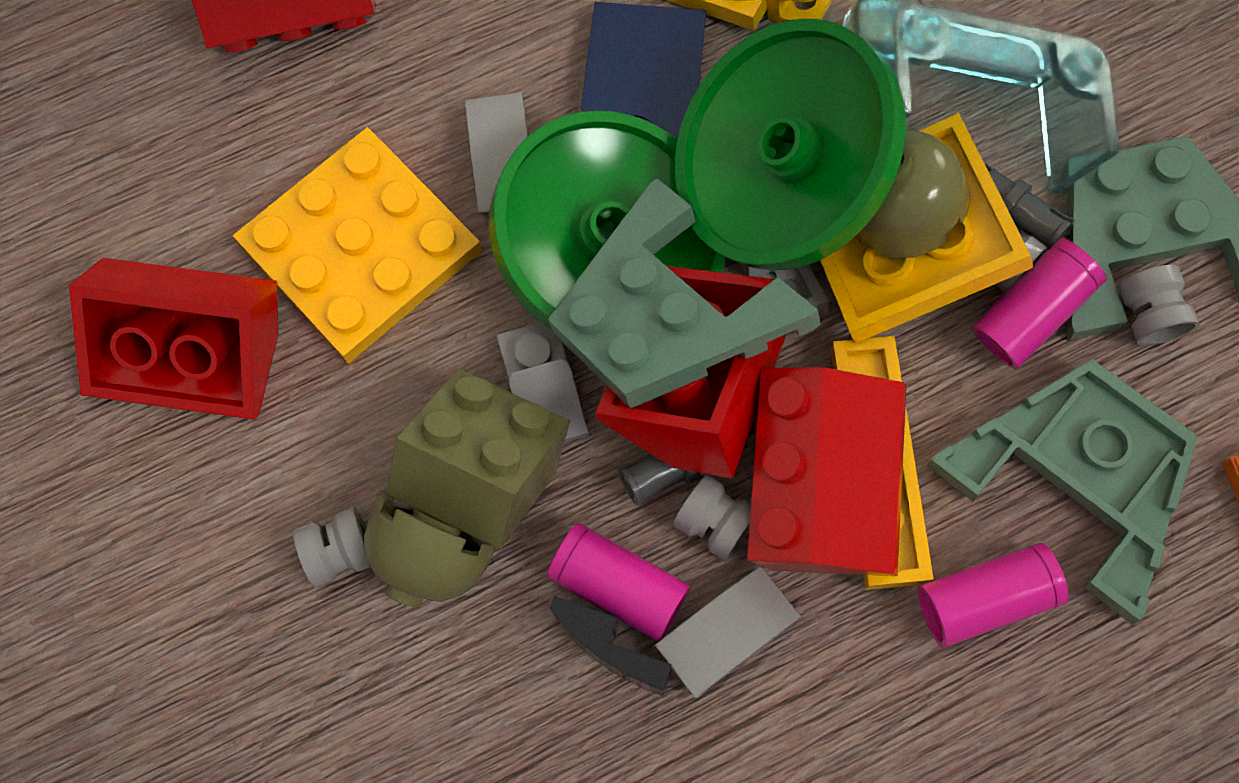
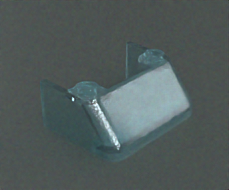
[844,0,1119,193]

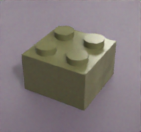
[386,368,571,550]

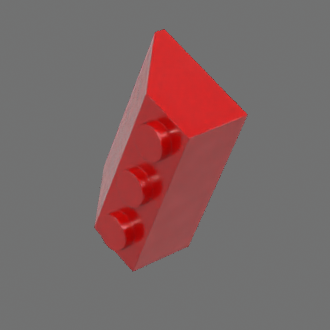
[192,0,376,53]
[69,258,279,420]
[595,266,787,479]
[747,367,907,576]

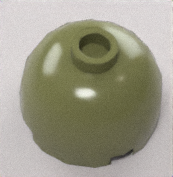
[855,129,970,258]
[364,490,496,608]

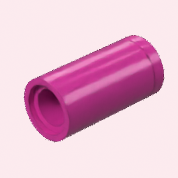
[971,238,1107,370]
[547,522,691,642]
[917,542,1069,648]

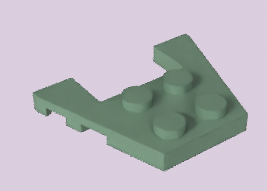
[1065,136,1239,341]
[548,178,821,409]
[927,359,1198,625]

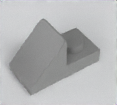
[496,322,589,443]

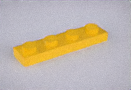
[830,336,934,590]

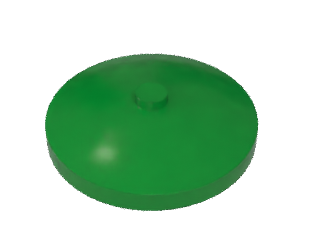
[675,19,906,271]
[489,111,726,330]

